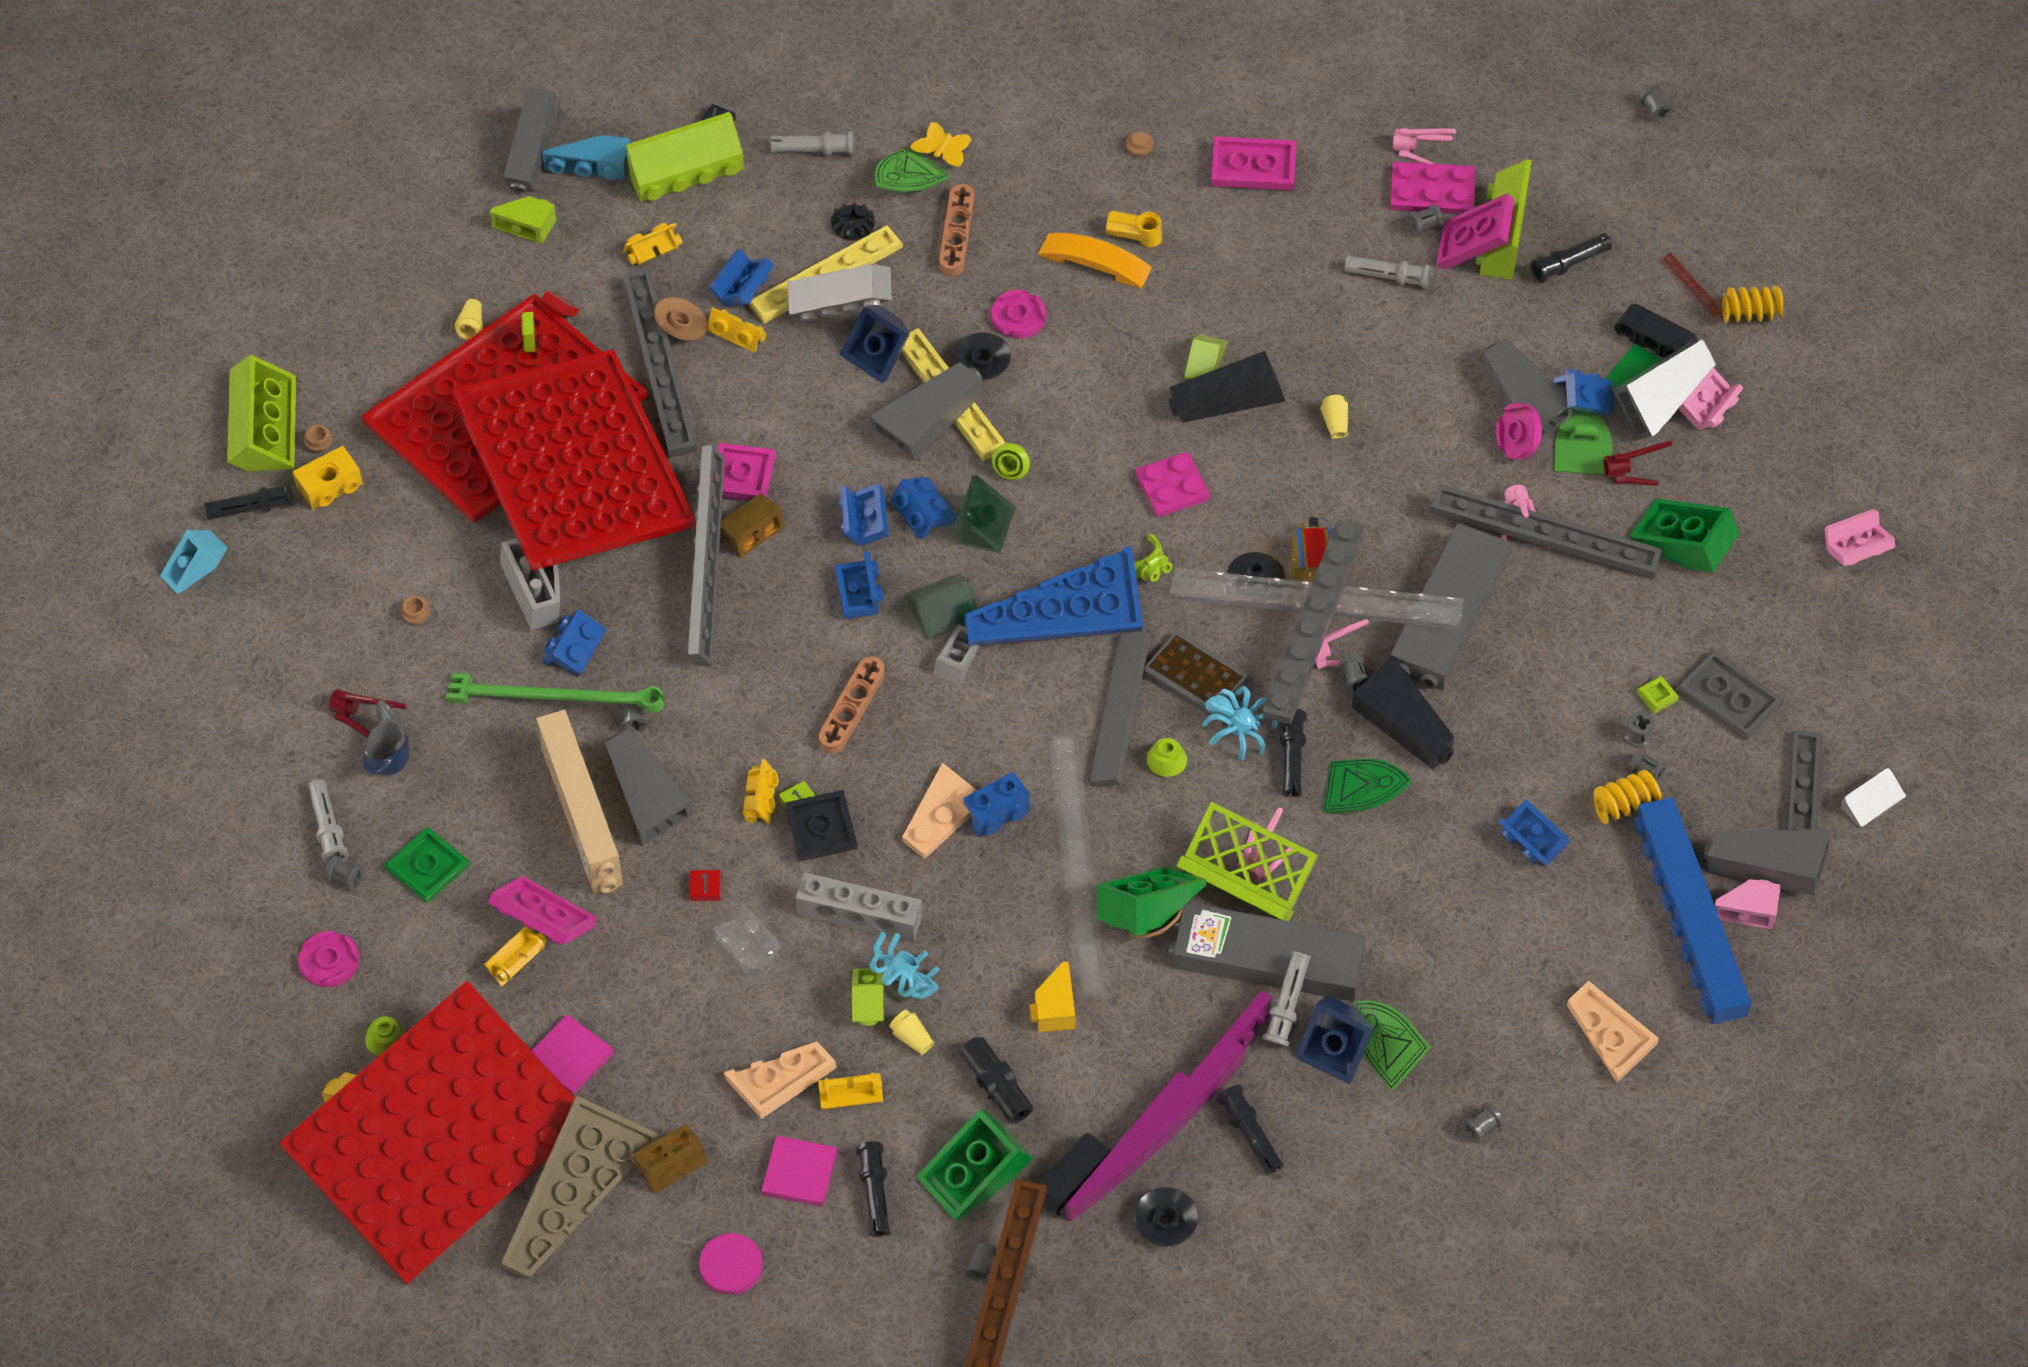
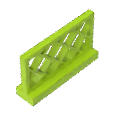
[1177,802,1319,921]

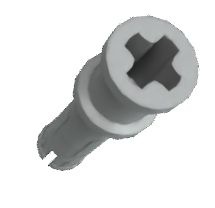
[771,131,855,156]
[1345,254,1431,290]
[307,779,349,865]
[1262,951,1311,1047]

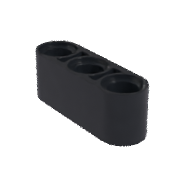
[1614,304,1699,359]
[1038,1132,1112,1217]

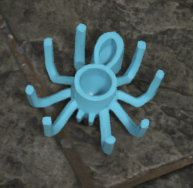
[1202,686,1279,761]
[870,931,940,1000]

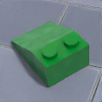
[1629,498,1740,573]
[1097,866,1206,936]
[916,1109,1034,1221]

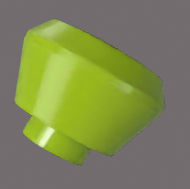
[992,443,1030,481]
[1146,738,1187,777]
[365,1016,407,1056]

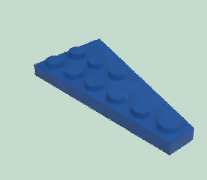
[964,545,1143,646]

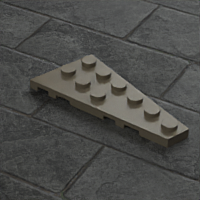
[499,1096,662,1279]

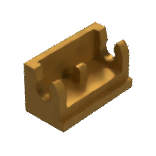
[720,493,785,558]
[632,1123,707,1194]

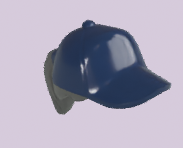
[362,699,409,775]

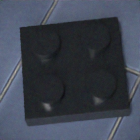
[785,790,858,862]

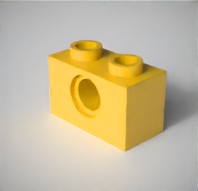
[292,446,363,510]

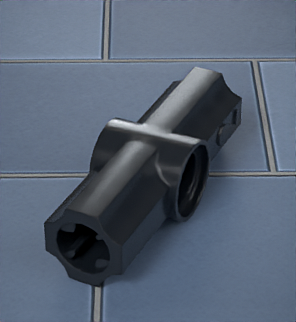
[960,1037,1033,1124]

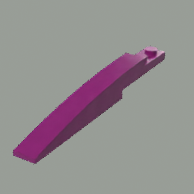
[1065,991,1272,1222]

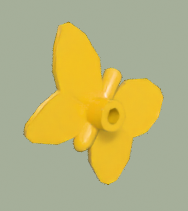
[910,122,971,167]

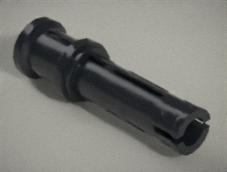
[1530,233,1612,284]
[204,481,295,521]
[1280,709,1307,797]
[1217,1085,1284,1175]
[856,1141,890,1237]

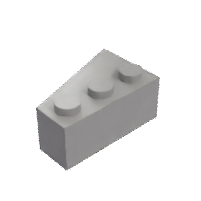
[500,538,560,630]

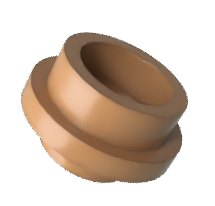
[1126,132,1153,157]
[304,425,333,452]
[401,596,430,624]

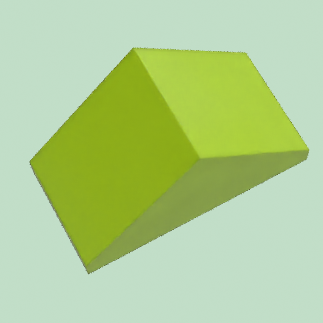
[1184,334,1227,380]

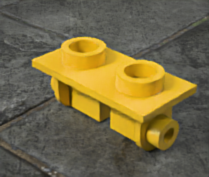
[623,222,682,265]
[707,307,767,353]
[742,759,779,824]
[484,926,547,987]
[818,1072,884,1109]

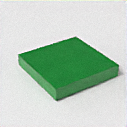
[384,826,471,904]

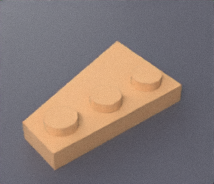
[902,763,977,859]
[1567,981,1659,1083]
[724,1042,837,1119]

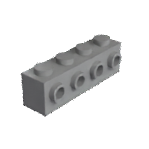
[788,264,892,321]

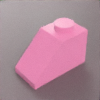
[1715,879,1780,930]

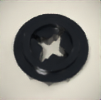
[831,201,875,240]

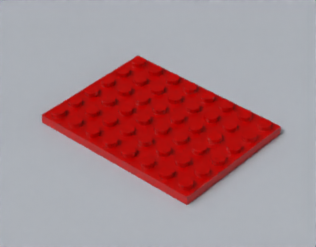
[361,293,647,524]
[452,349,696,571]
[278,980,575,1285]

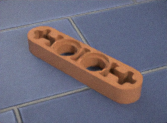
[939,184,975,276]
[819,657,885,754]

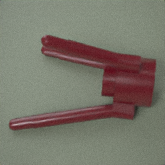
[1603,441,1673,486]
[329,688,407,738]

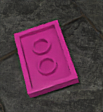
[1211,136,1296,191]
[1390,162,1475,214]
[1436,193,1515,269]
[488,876,598,945]

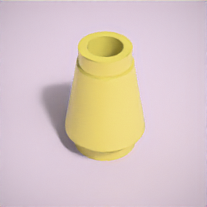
[455,299,483,340]
[1320,395,1348,439]
[889,1009,935,1055]

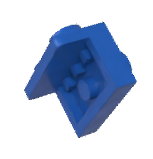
[709,249,774,307]
[1554,370,1614,415]
[891,477,958,539]
[839,483,889,546]
[835,551,883,619]
[542,609,607,677]
[963,772,1029,838]
[1498,799,1571,866]

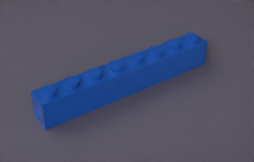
[1633,797,1751,1024]

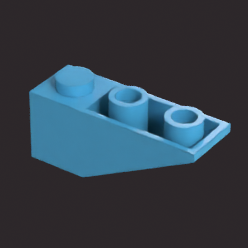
[542,135,630,180]

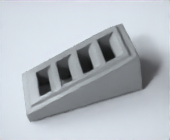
[933,625,980,685]

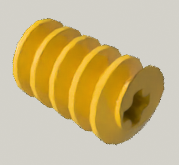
[1722,285,1783,323]
[1593,770,1662,824]

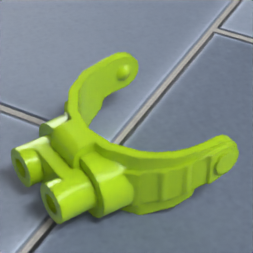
[1134,534,1172,582]

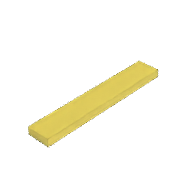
[748,225,903,324]
[901,328,1006,461]

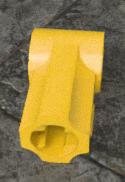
[1106,211,1162,247]

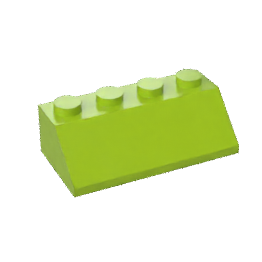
[626,112,744,202]
[1476,159,1532,280]
[227,354,296,471]

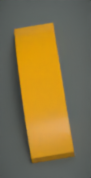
[1038,233,1152,289]

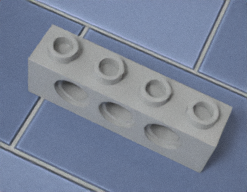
[795,872,922,942]

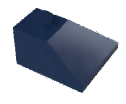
[840,306,910,383]
[1295,995,1374,1084]

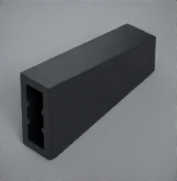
[1168,351,1286,423]
[1352,657,1454,769]

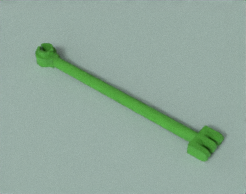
[445,673,666,713]

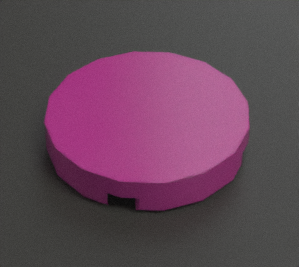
[990,290,1046,339]
[1496,402,1542,460]
[297,931,360,988]
[699,1233,763,1294]

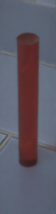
[1663,253,1722,317]

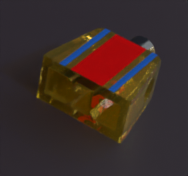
[1289,517,1334,583]

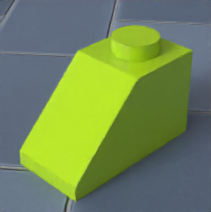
[490,196,556,244]
[852,968,884,1026]

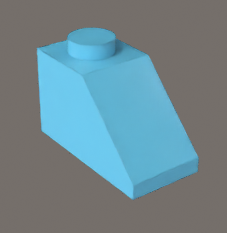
[160,530,227,594]

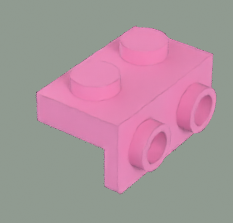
[1678,368,1743,430]
[1825,509,1895,566]

